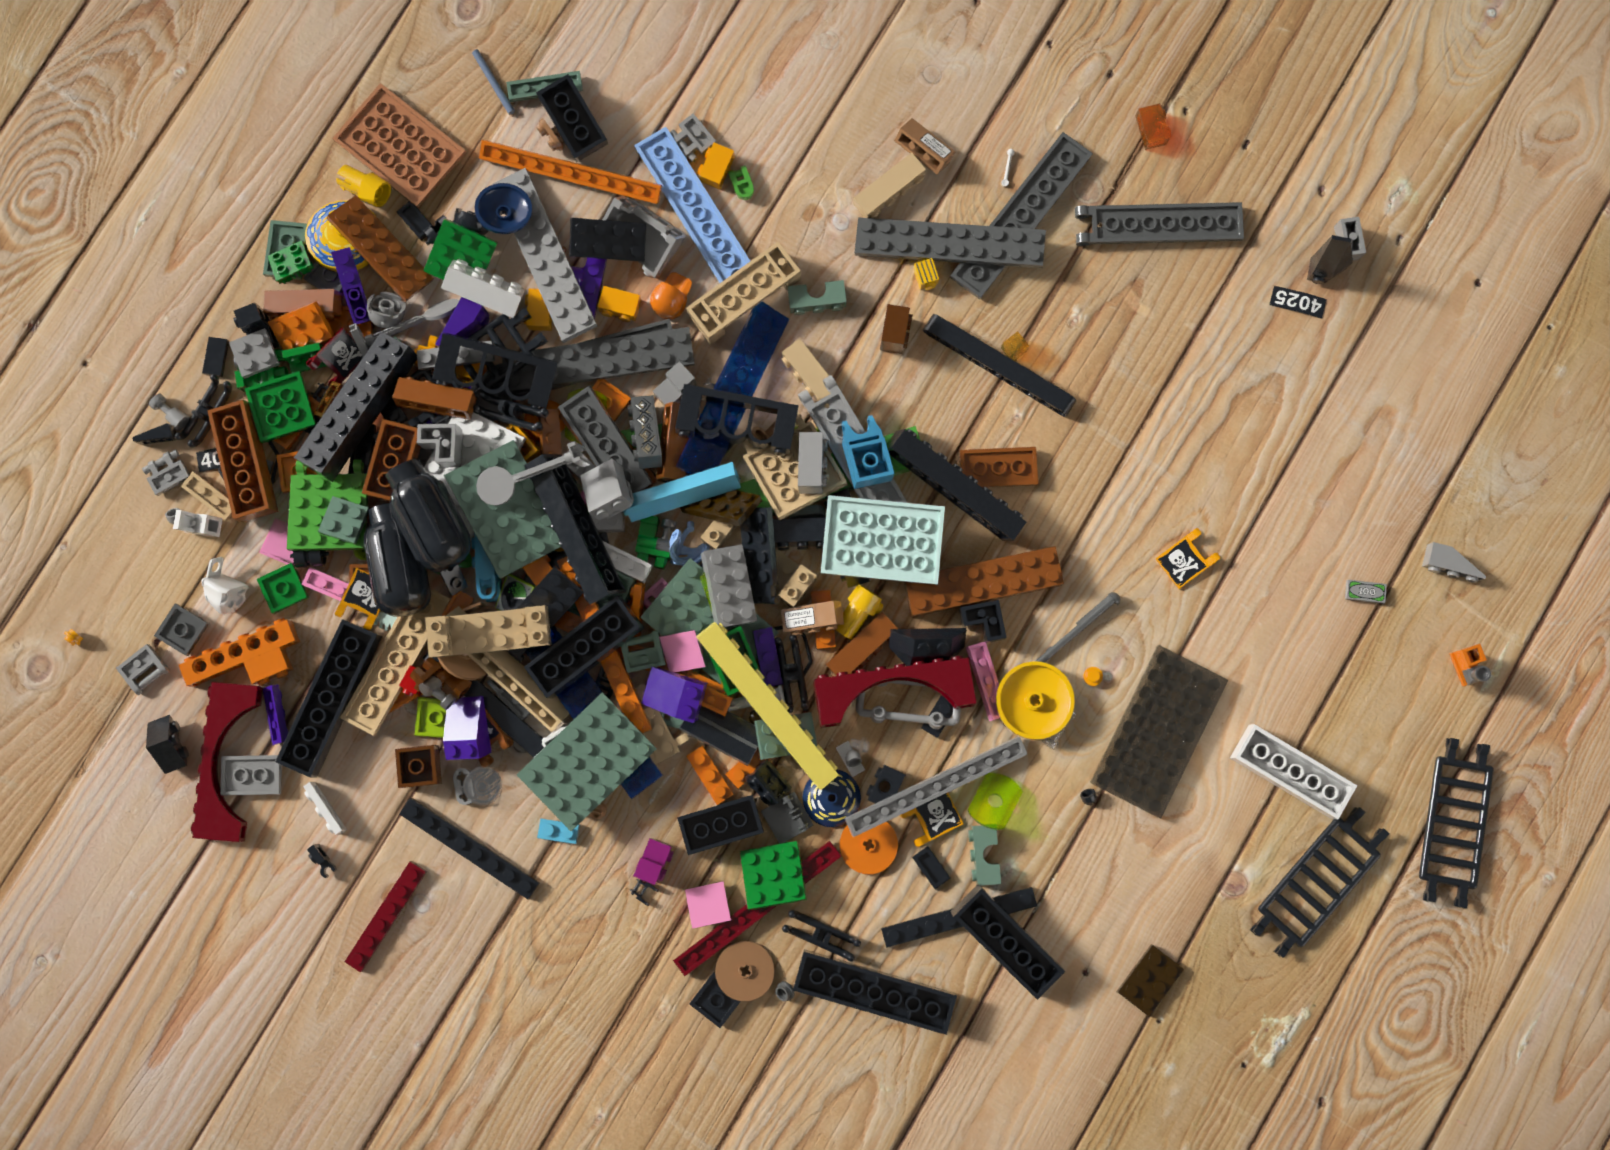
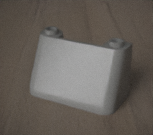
[602,196,686,278]

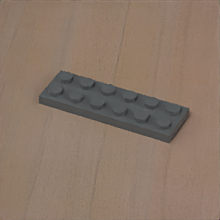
[558,386,653,494]

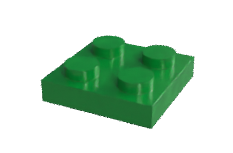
[257,563,309,614]

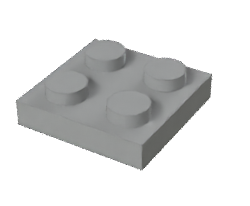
[229,328,280,379]

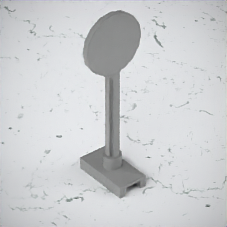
[349,299,459,357]
[476,441,591,506]

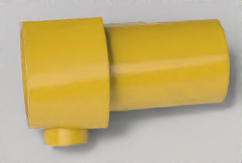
[336,165,391,207]
[835,584,883,640]

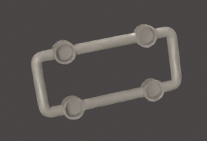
[856,681,961,729]

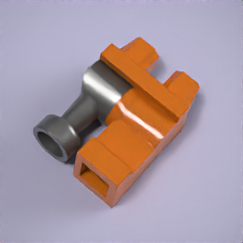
[1449,644,1491,686]

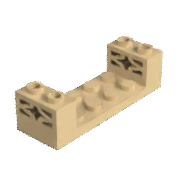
[686,242,801,345]
[701,520,817,608]
[425,605,552,657]

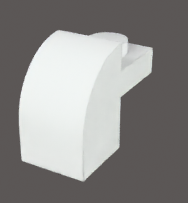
[173,510,223,537]

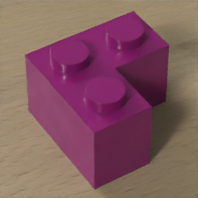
[633,838,674,885]

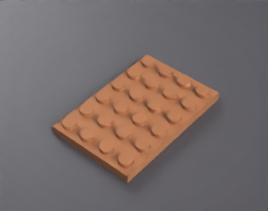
[332,83,466,209]

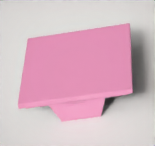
[259,518,294,564]
[659,630,706,673]
[685,882,731,929]

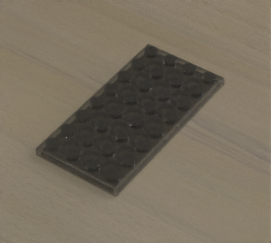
[1090,645,1228,819]

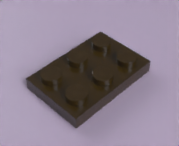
[1116,944,1184,1017]

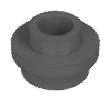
[775,981,794,1001]

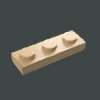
[181,472,232,521]

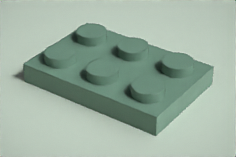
[263,220,307,280]
[754,712,817,760]

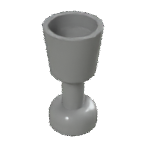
[149,393,190,431]

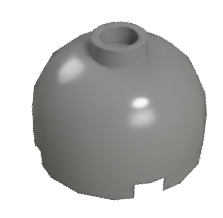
[367,292,406,328]

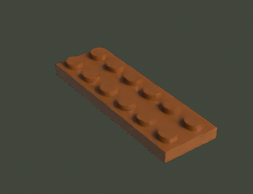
[326,195,434,302]

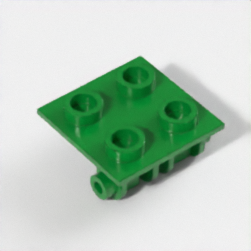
[268,240,314,284]

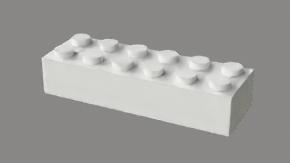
[1230,724,1357,820]

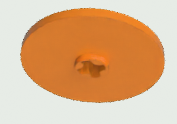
[840,821,898,874]

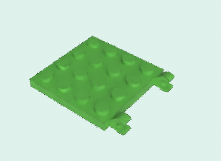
[287,460,368,551]

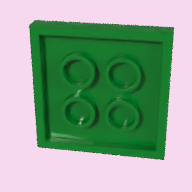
[423,218,498,280]
[245,371,317,443]
[740,841,807,910]

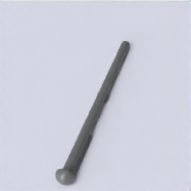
[1036,592,1121,663]

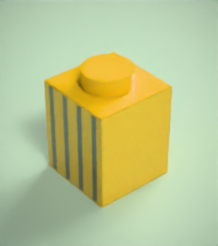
[913,258,939,290]

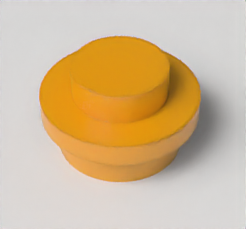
[64,629,83,646]
[1083,667,1103,686]

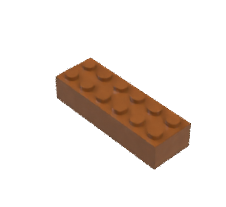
[207,400,279,522]

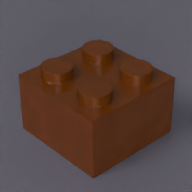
[880,304,913,354]
[395,745,442,788]

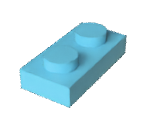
[537,818,580,844]

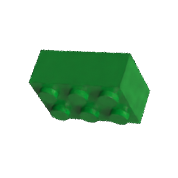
[708,626,764,696]

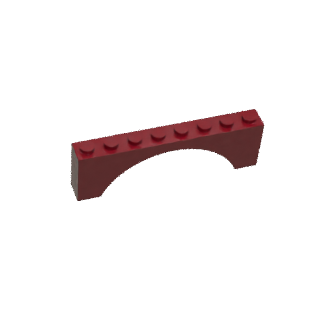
[813,656,976,728]
[191,682,264,842]

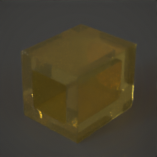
[1001,331,1030,361]

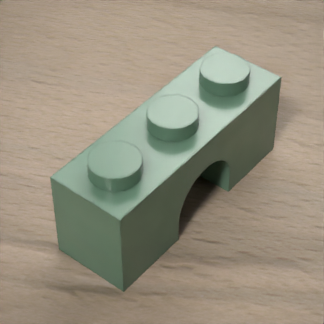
[788,280,846,315]
[968,824,1001,886]

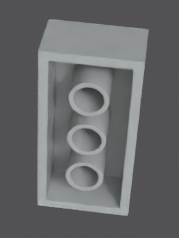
[701,544,757,628]

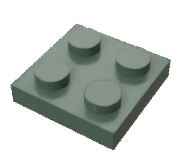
[318,496,370,545]

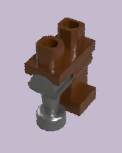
[410,657,472,710]

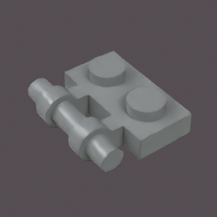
[670,114,717,162]
[142,450,190,496]

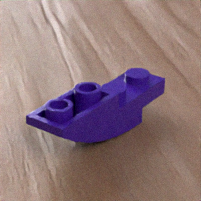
[331,247,371,324]

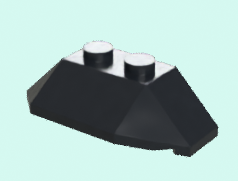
[889,628,967,666]

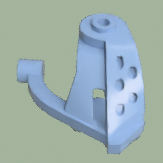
[669,521,710,566]

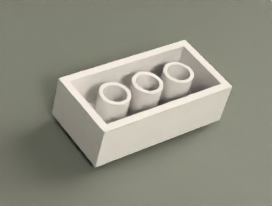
[441,259,525,318]

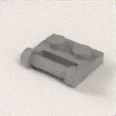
[116,644,170,695]

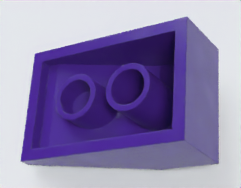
[435,297,490,348]
[641,666,708,723]
[443,696,492,760]

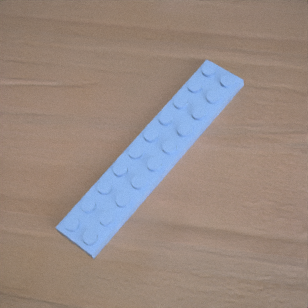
[634,127,750,283]

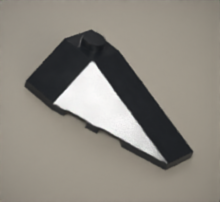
[1307,235,1353,284]

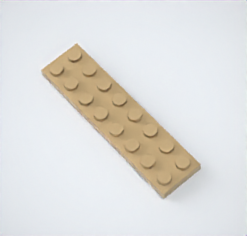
[340,589,451,736]

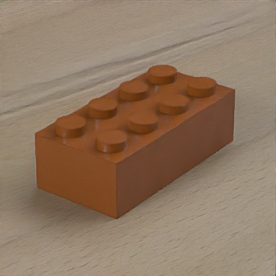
[362,419,421,502]

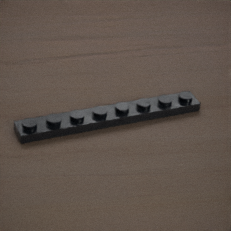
[399,798,540,900]
[881,887,1037,948]

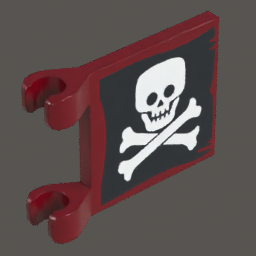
[306,328,363,390]

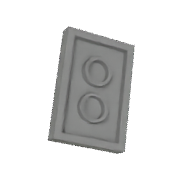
[221,755,282,795]

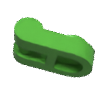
[728,165,754,200]

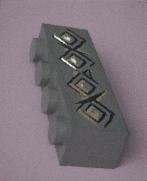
[628,395,662,469]

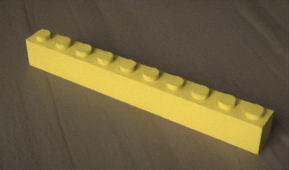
[696,622,838,790]

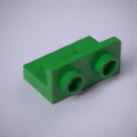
[282,343,327,373]

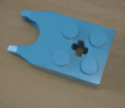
[842,415,895,489]
[471,533,502,602]

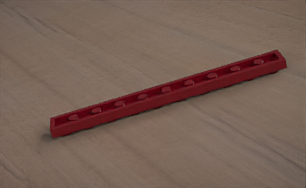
[673,840,841,977]

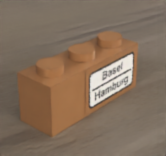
[894,118,956,175]
[781,601,844,636]

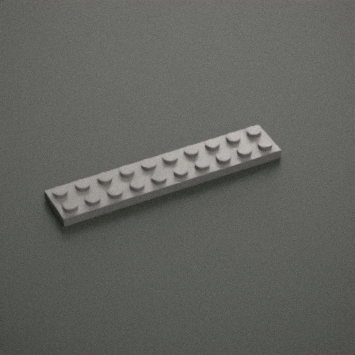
[492,168,598,343]

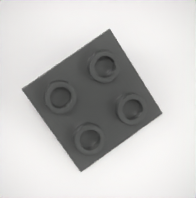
[761,792,814,844]

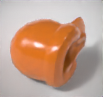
[650,272,692,320]

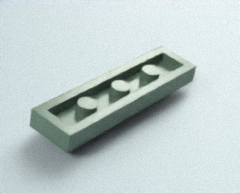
[506,71,583,102]

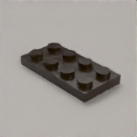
[680,490,762,526]

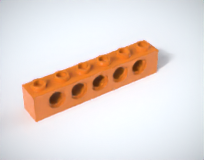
[179,618,300,687]

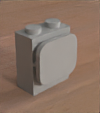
[580,458,634,520]

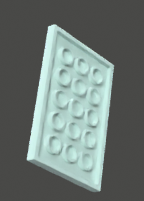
[821,495,945,585]

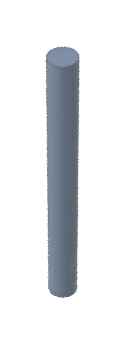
[472,49,515,115]

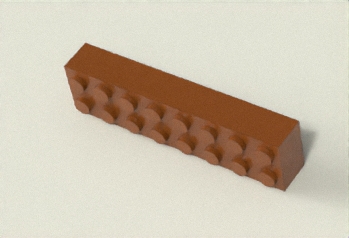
[904,546,1064,617]

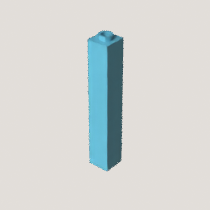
[623,462,741,522]

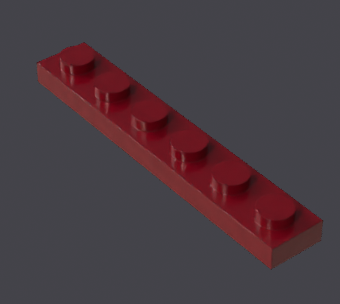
[344,861,427,973]

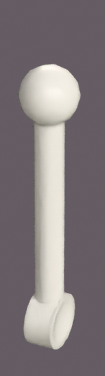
[1001,149,1015,187]

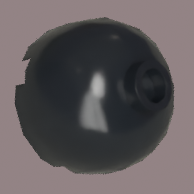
[454,208,489,236]

